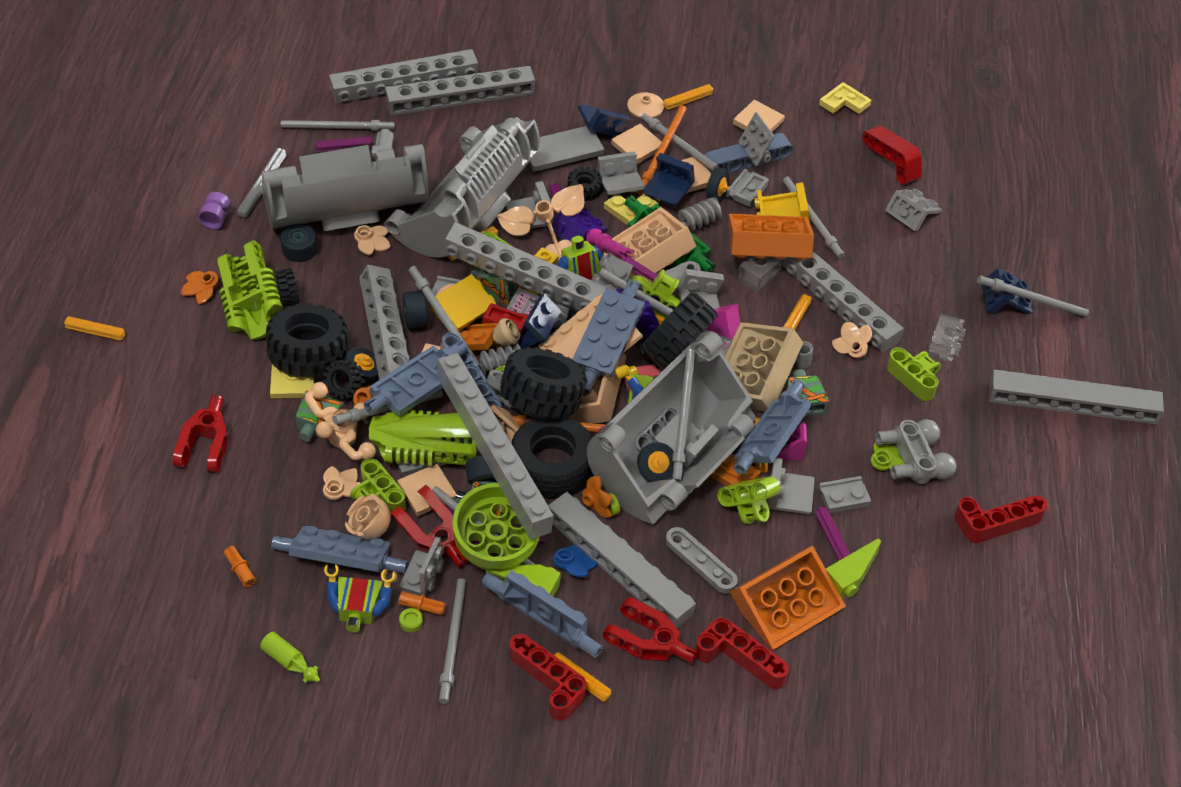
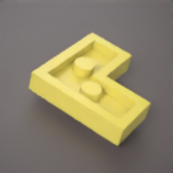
[819,82,871,114]
[604,194,659,225]

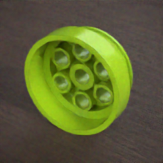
[453,483,539,570]

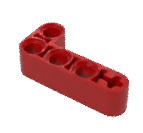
[862,126,922,185]
[954,495,1048,543]
[696,618,789,689]
[509,634,586,721]

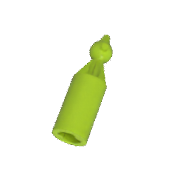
[260,632,320,683]

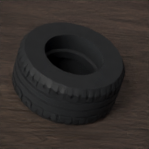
[511,416,592,498]

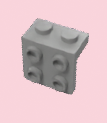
[591,252,633,293]

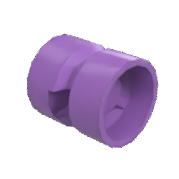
[198,192,231,229]

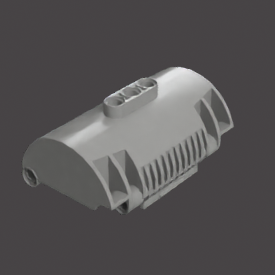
[385,117,540,257]
[261,144,429,231]
[587,331,756,524]

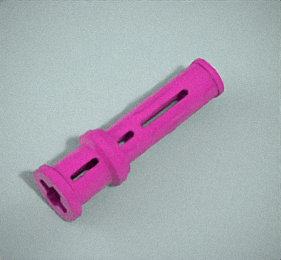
[586,228,633,260]

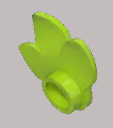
[870,442,904,471]

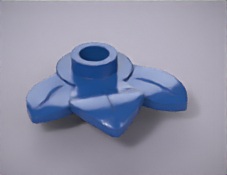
[553,545,598,577]

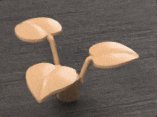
[497,184,585,259]

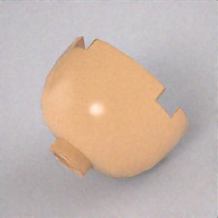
[345,494,391,540]

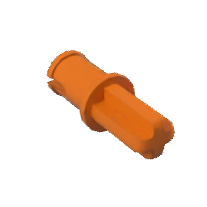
[224,546,257,588]
[398,591,446,615]

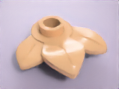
[354,225,390,255]
[832,322,872,358]
[323,466,362,500]

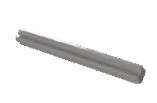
[237,148,286,218]

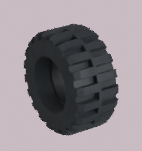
[641,292,718,370]
[266,303,348,378]
[500,347,587,419]

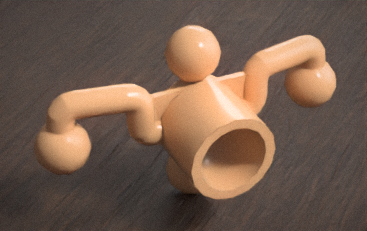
[305,382,376,460]

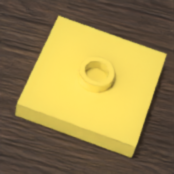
[270,364,315,398]

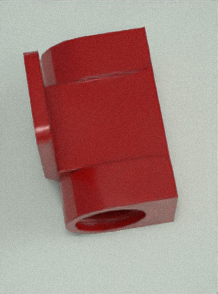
[482,303,528,341]

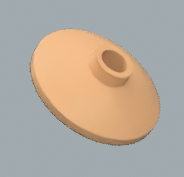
[627,92,664,118]

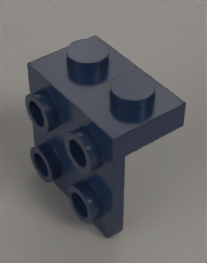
[578,104,631,136]
[643,153,695,206]
[982,268,1033,314]
[518,294,561,349]

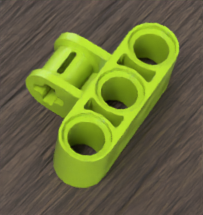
[632,269,680,318]
[887,348,941,401]
[350,459,406,516]
[717,476,781,524]

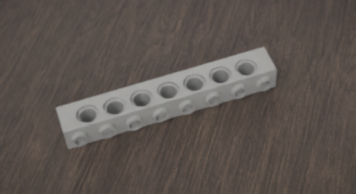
[329,49,478,103]
[385,66,535,116]
[442,222,606,311]
[772,252,904,353]
[359,264,410,380]

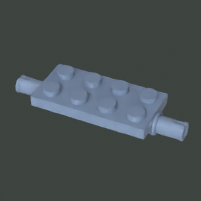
[572,279,645,394]
[363,339,468,417]
[734,379,811,474]
[271,526,408,574]
[482,570,603,658]

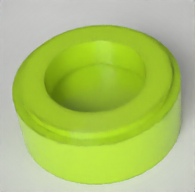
[608,493,620,516]
[399,608,423,632]

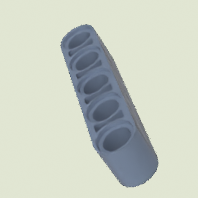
[705,133,793,173]
[440,332,502,407]

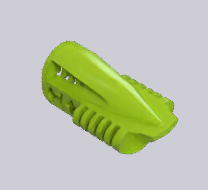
[217,240,282,341]
[369,410,477,466]

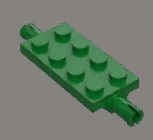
[624,195,716,272]

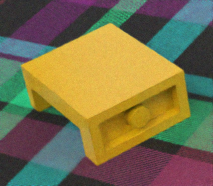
[754,182,810,223]
[430,274,496,333]

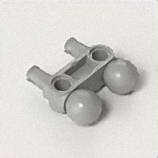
[875,419,957,484]

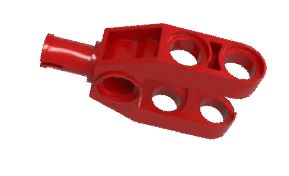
[172,394,229,472]
[391,485,469,568]
[602,597,698,664]

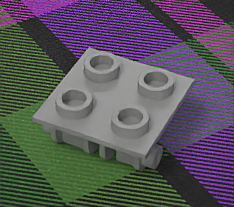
[738,112,775,166]

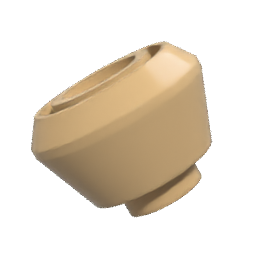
[493,318,520,346]

